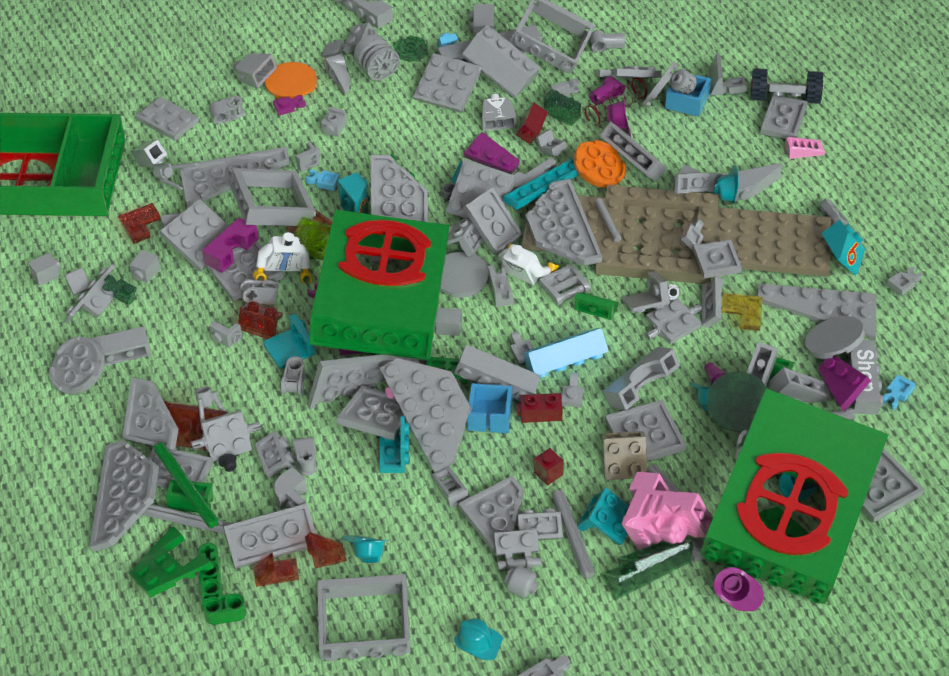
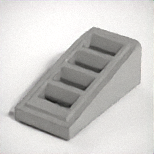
[431,467,469,508]

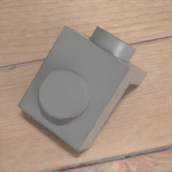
[536,129,567,156]
[209,321,242,348]

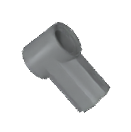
[590,30,625,53]

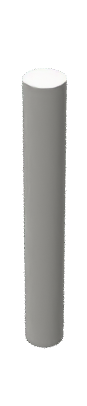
[595,198,621,242]

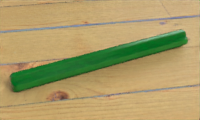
[154,442,219,529]

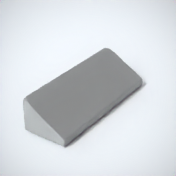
[709,53,724,95]

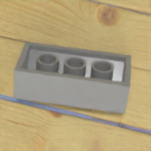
[462,25,541,98]

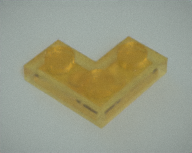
[722,293,763,331]

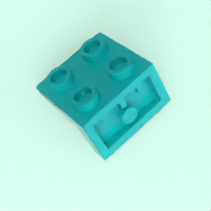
[577,488,629,545]

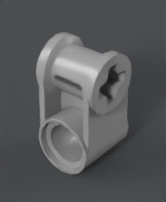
[209,96,245,125]
[240,279,279,305]
[281,356,306,395]
[293,436,317,476]

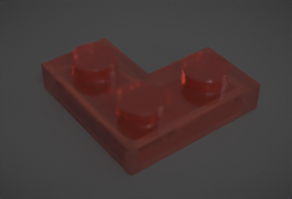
[118,203,161,244]

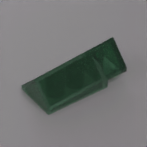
[600,539,694,600]

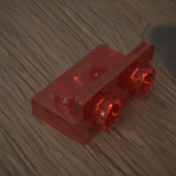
[238,302,283,339]

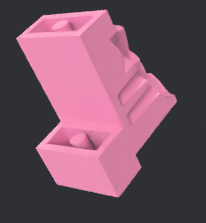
[622,472,713,550]

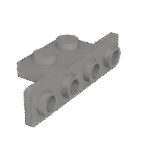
[64,264,120,324]

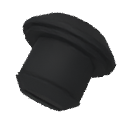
[219,454,237,472]

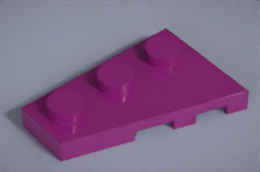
[464,132,520,174]
[818,355,871,412]

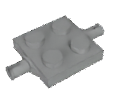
[645,298,702,345]
[191,410,261,462]

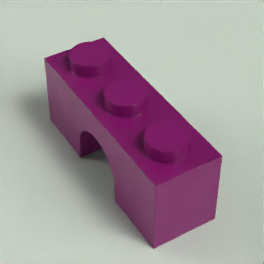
[202,217,259,273]

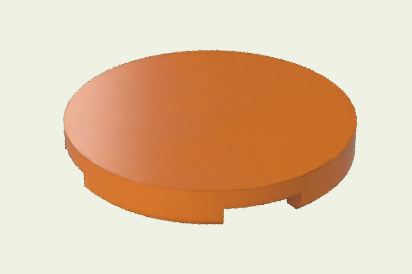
[265,62,317,99]
[573,140,626,188]

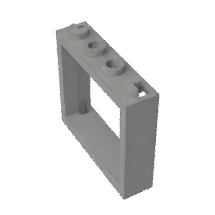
[510,0,595,74]
[229,168,316,227]
[318,574,411,661]

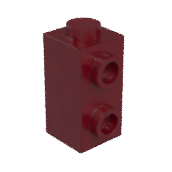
[515,102,548,144]
[516,393,563,423]

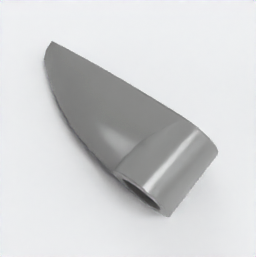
[323,54,350,95]

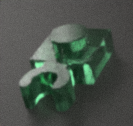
[102,275,137,305]

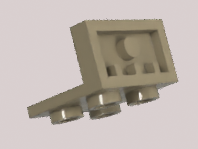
[602,431,647,480]

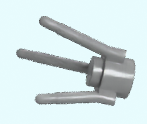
[153,163,198,190]
[195,386,227,430]

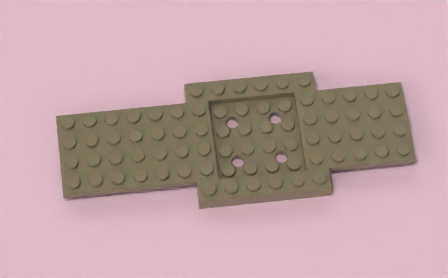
[522,185,832,284]

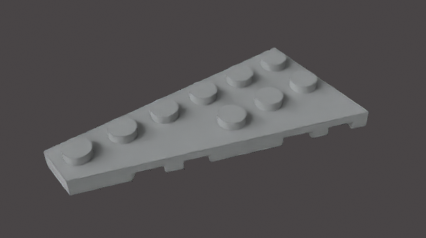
[179,147,290,208]
[757,284,876,341]
[307,353,432,409]

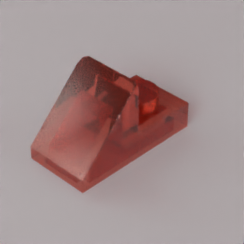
[305,532,347,569]
[253,553,299,587]

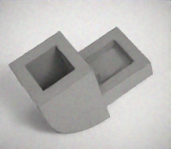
[274,467,307,509]

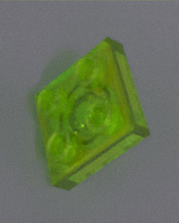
[294,217,332,260]

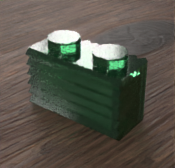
[543,89,582,126]

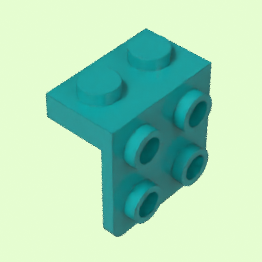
[263,313,315,369]
[380,416,409,473]

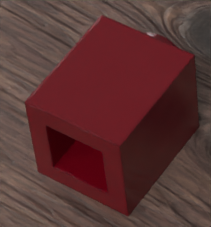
[534,448,564,486]

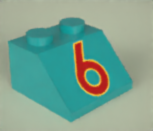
[338,172,370,214]
[821,220,865,275]

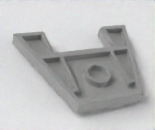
[594,66,661,78]

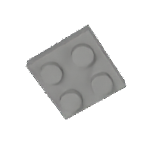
[693,240,742,278]

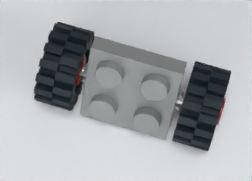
[751,68,823,104]

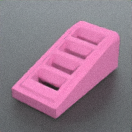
[785,137,825,159]

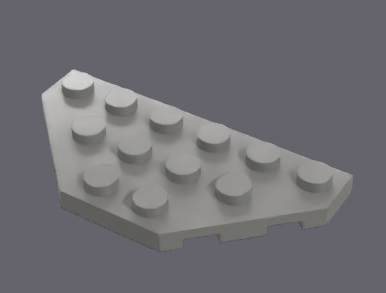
[371,155,428,264]
[526,179,602,266]
[380,358,472,473]
[89,440,159,552]

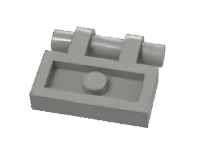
[493,529,541,571]

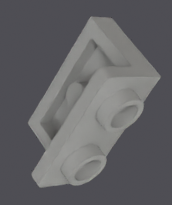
[343,22,377,53]

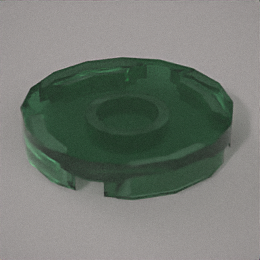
[394,36,428,62]

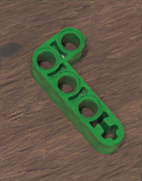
[198,543,247,625]

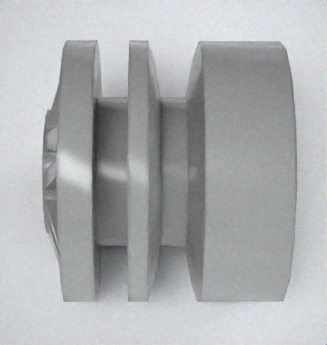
[354,34,400,81]

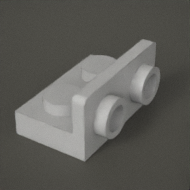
[255,431,297,478]
[517,509,563,540]

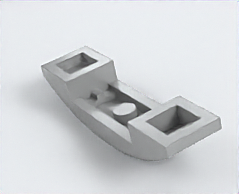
[674,173,727,193]

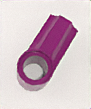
[589,76,625,106]

